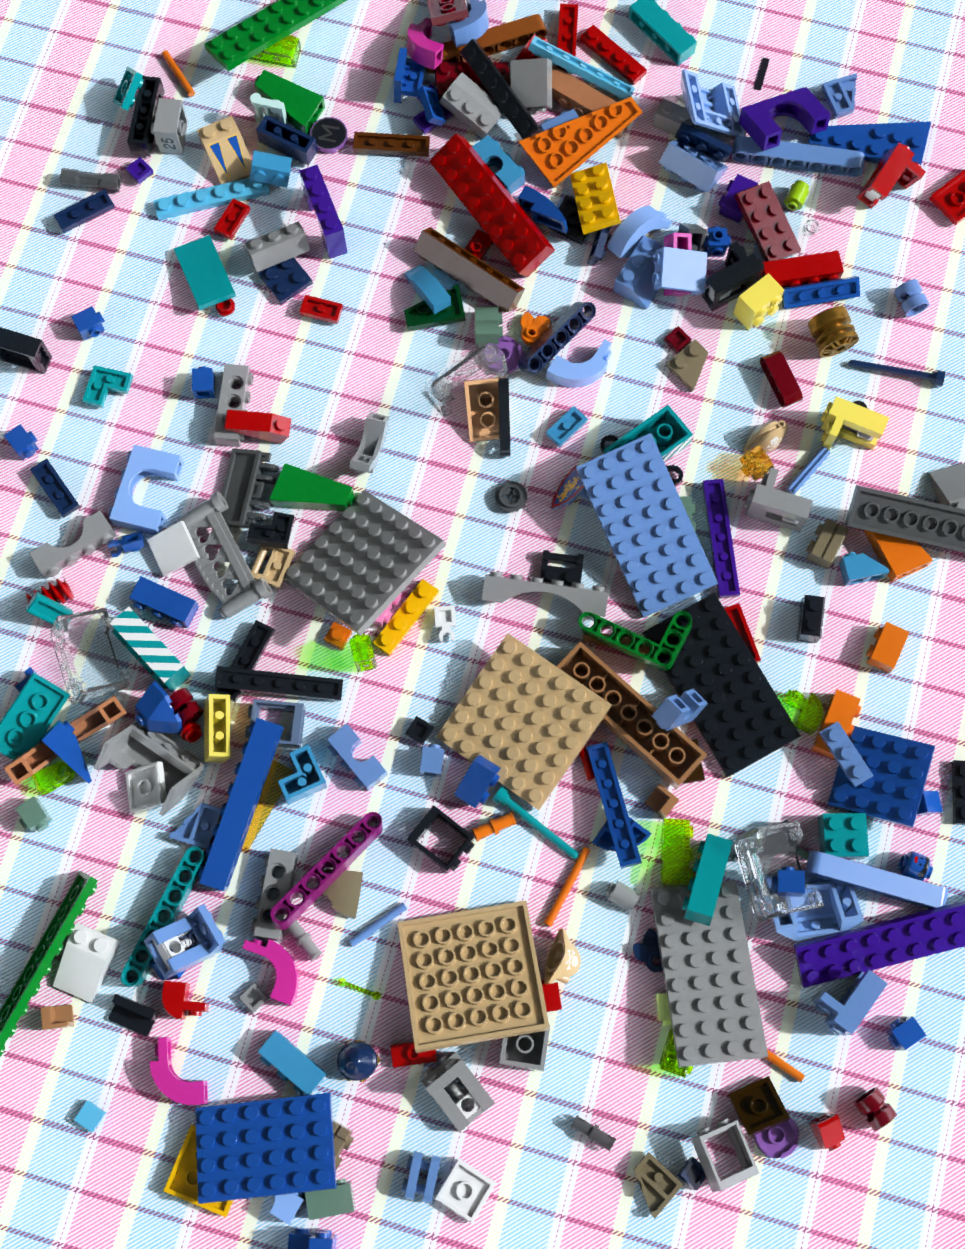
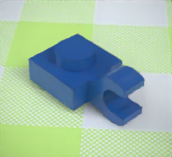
[108,531,144,557]

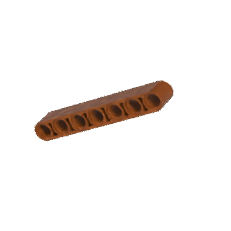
[426,14,548,73]

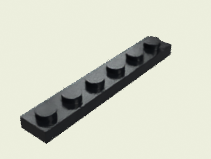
[460,39,540,139]
[214,666,343,701]

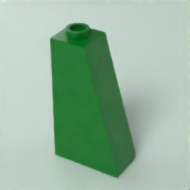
[255,70,325,135]
[269,463,356,512]

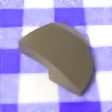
[322,869,363,919]

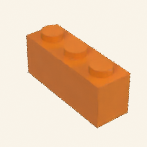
[811,689,861,760]

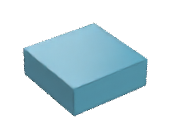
[74,1100,107,1133]

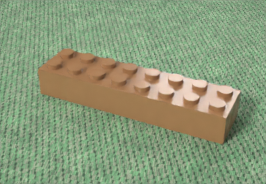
[557,642,707,790]

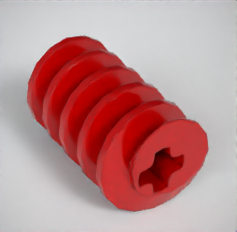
[25,577,74,604]

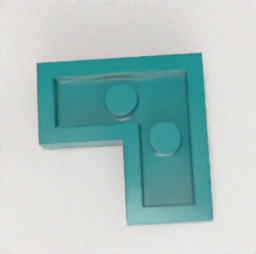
[82,365,133,408]

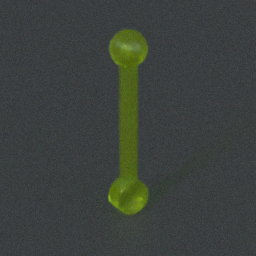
[338,978,381,1000]

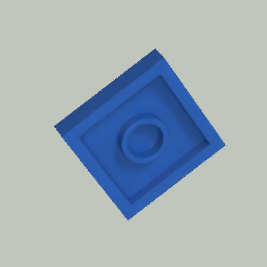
[394,48,425,103]

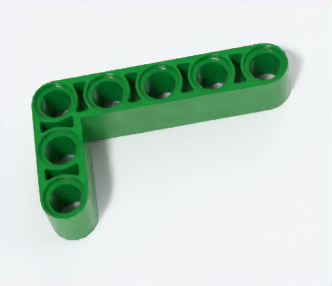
[578,611,692,671]

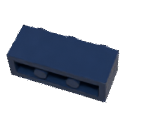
[256,115,318,166]

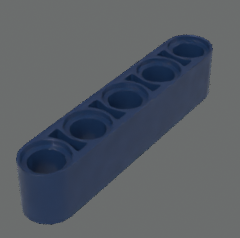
[518,301,596,373]

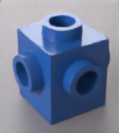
[703,226,731,257]

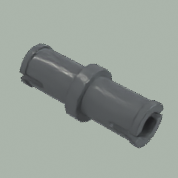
[570,1115,616,1152]

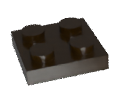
[728,1076,790,1138]

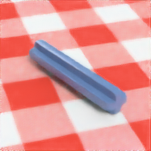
[786,446,830,494]

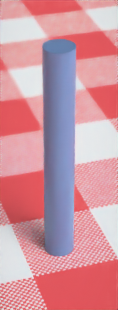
[349,902,407,947]

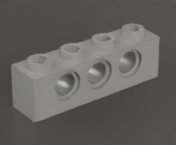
[214,364,254,447]
[251,849,299,941]

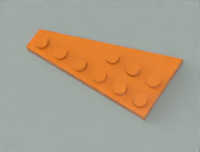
[518,97,643,188]

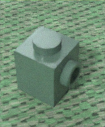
[16,796,53,832]

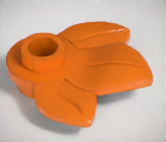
[520,312,551,345]

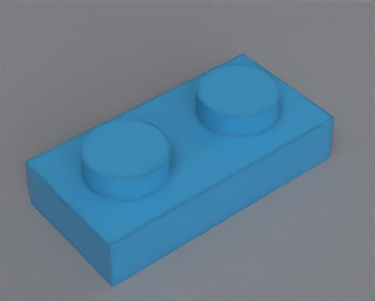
[546,406,588,448]

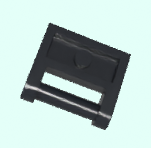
[540,550,584,586]

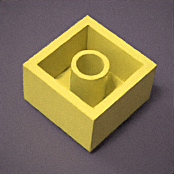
[733,273,784,331]

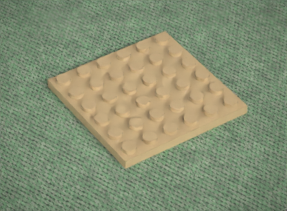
[436,633,612,810]
[397,900,550,1053]

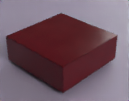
[664,326,692,354]

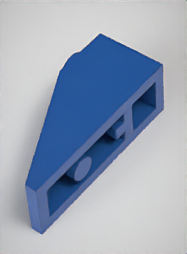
[40,720,92,784]

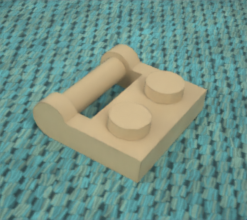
[251,545,295,589]

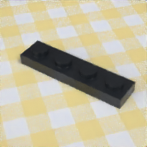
[216,620,275,703]

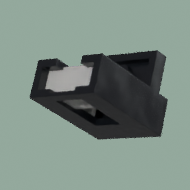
[702,241,764,311]

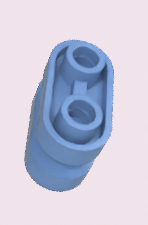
[401,1151,441,1204]

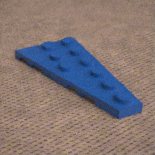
[808,121,932,165]

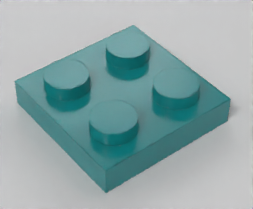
[113,66,143,111]

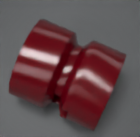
[169,688,204,728]
[854,1087,897,1131]

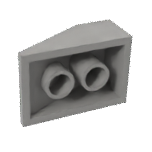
[928,463,965,509]

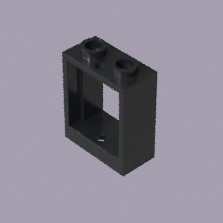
[0,327,52,374]
[407,805,475,873]

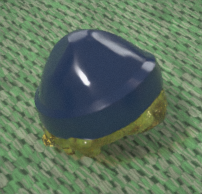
[337,1040,380,1082]

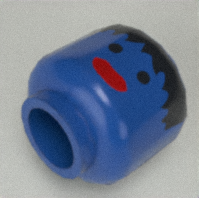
[898,851,933,881]

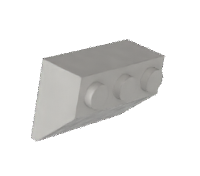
[439,72,503,139]
[244,221,310,272]

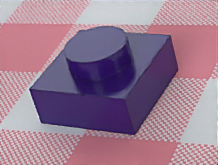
[126,157,154,185]

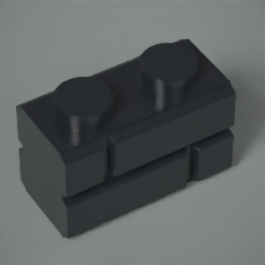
[797,595,826,643]

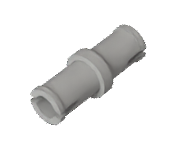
[287,920,322,962]

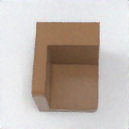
[645,784,680,819]
[41,1004,75,1030]

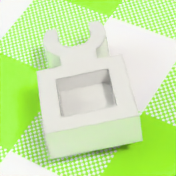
[434,605,456,643]

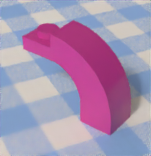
[406,17,444,70]
[242,938,299,1006]
[149,1037,208,1105]

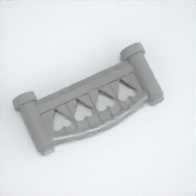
[175,491,273,619]

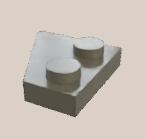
[666,339,709,392]
[633,1152,684,1219]

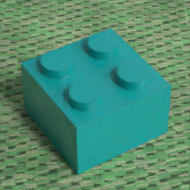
[818,813,869,860]

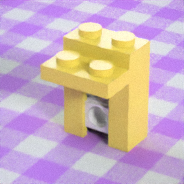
[820,396,890,450]

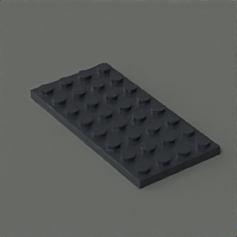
[642,592,801,778]

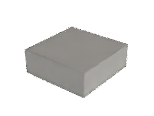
[238,982,269,1014]

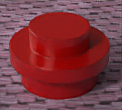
[215,299,235,316]
[180,722,201,743]

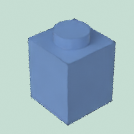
[420,744,445,777]

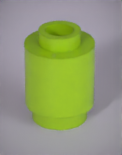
[784,180,809,211]

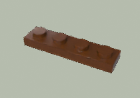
[353,132,430,157]

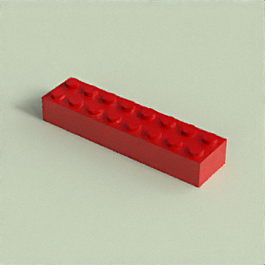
[429,133,555,277]

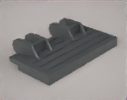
[221,448,279,529]

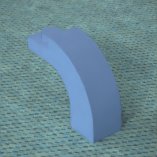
[448,0,489,48]

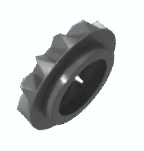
[495,481,527,513]

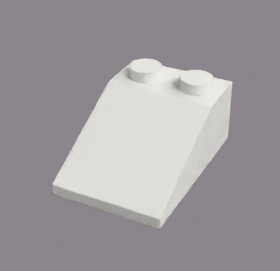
[53,923,122,1003]

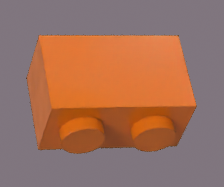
[866,622,910,673]

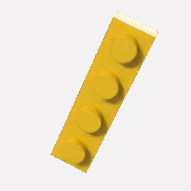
[373,579,439,656]

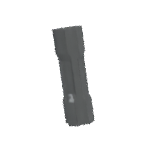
[60,168,121,192]

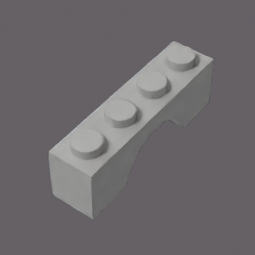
[29,510,117,579]

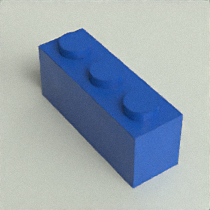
[129,576,199,628]

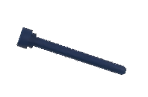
[848,360,945,387]

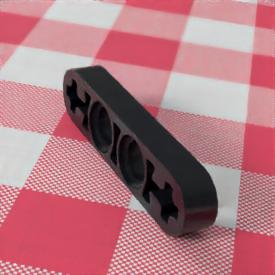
[498,378,510,457]

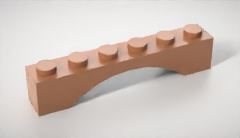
[4,694,127,786]

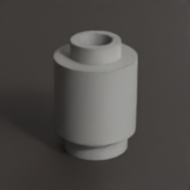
[606,881,639,911]

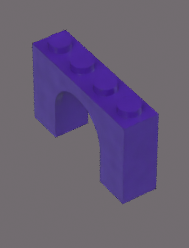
[739,87,831,151]
[299,165,348,259]

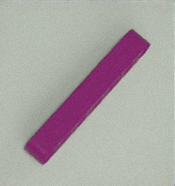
[270,812,383,930]

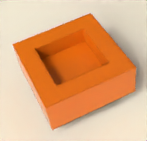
[324,622,353,650]

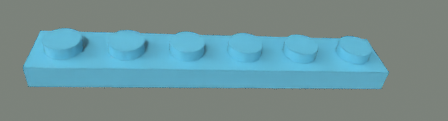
[528,36,635,100]
[153,178,270,220]

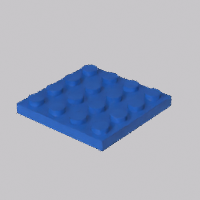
[828,726,935,829]

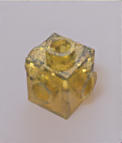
[739,445,774,481]

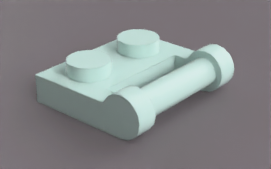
[250,93,288,125]

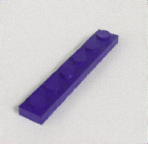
[702,479,740,598]

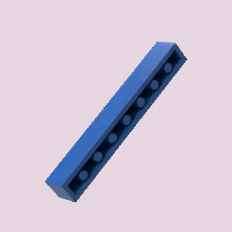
[198,718,284,891]

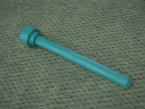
[492,787,578,859]

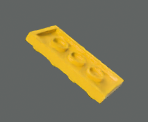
[570,162,621,234]

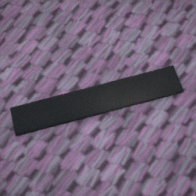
[754,57,770,90]

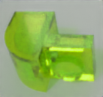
[782,689,823,736]

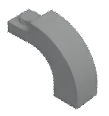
[349,412,390,474]

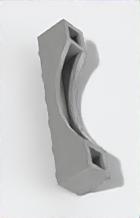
[482,571,609,617]

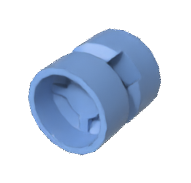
[894,279,930,317]

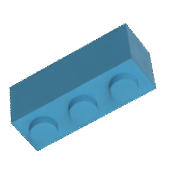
[258,1030,328,1096]

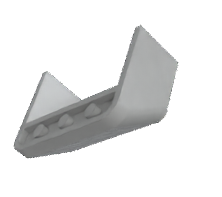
[94,722,204,816]

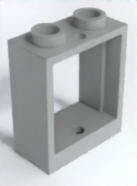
[691,1118,760,1192]

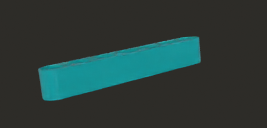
[121,846,207,987]

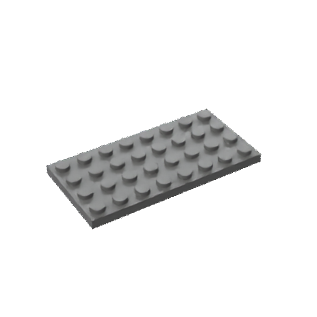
[650,880,768,1068]

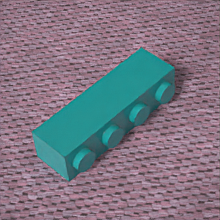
[628,0,697,66]
[682,834,733,926]

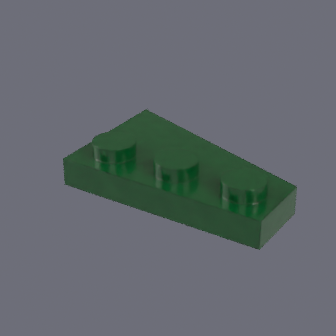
[404,284,466,331]

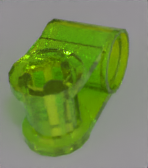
[31,762,76,796]

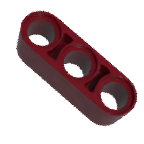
[760,350,803,408]

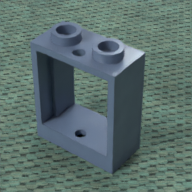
[245,699,306,749]

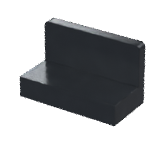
[108,994,160,1036]

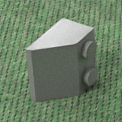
[653,95,696,136]

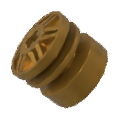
[807,306,859,357]

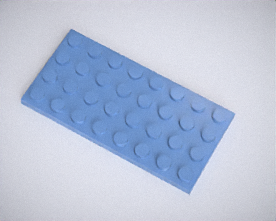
[575,433,718,618]

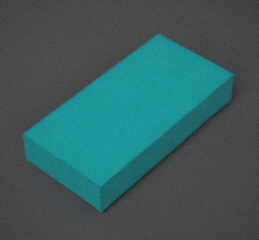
[25,592,73,629]

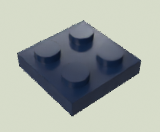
[258,257,313,305]

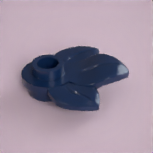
[633,928,663,973]

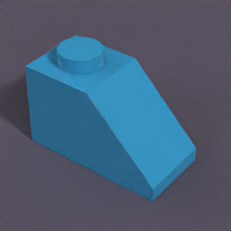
[838,552,889,586]

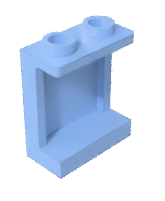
[652,247,707,295]

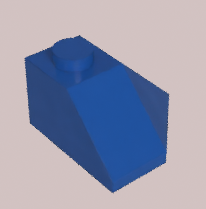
[135,681,182,734]

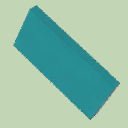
[174,235,236,310]
[0,672,70,760]

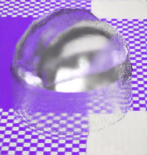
[802,219,819,237]

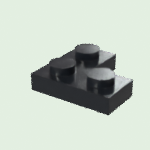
[247,512,294,550]

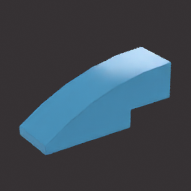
[404,265,451,314]

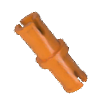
[472,812,516,842]

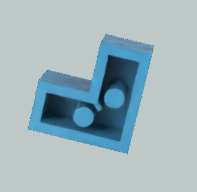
[278,744,327,805]

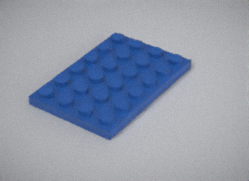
[196,1093,337,1204]

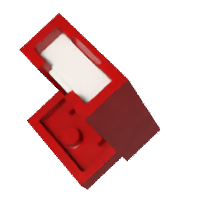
[856,142,926,208]

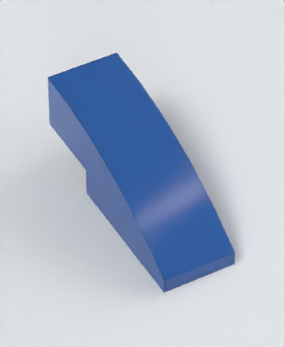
[518,186,568,234]

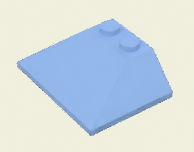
[680,69,745,137]
[761,869,864,942]

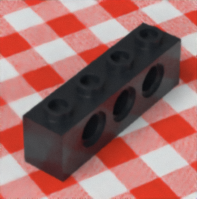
[127,76,165,157]

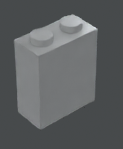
[510,58,552,112]

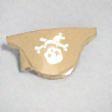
[743,420,789,455]
[544,928,581,984]

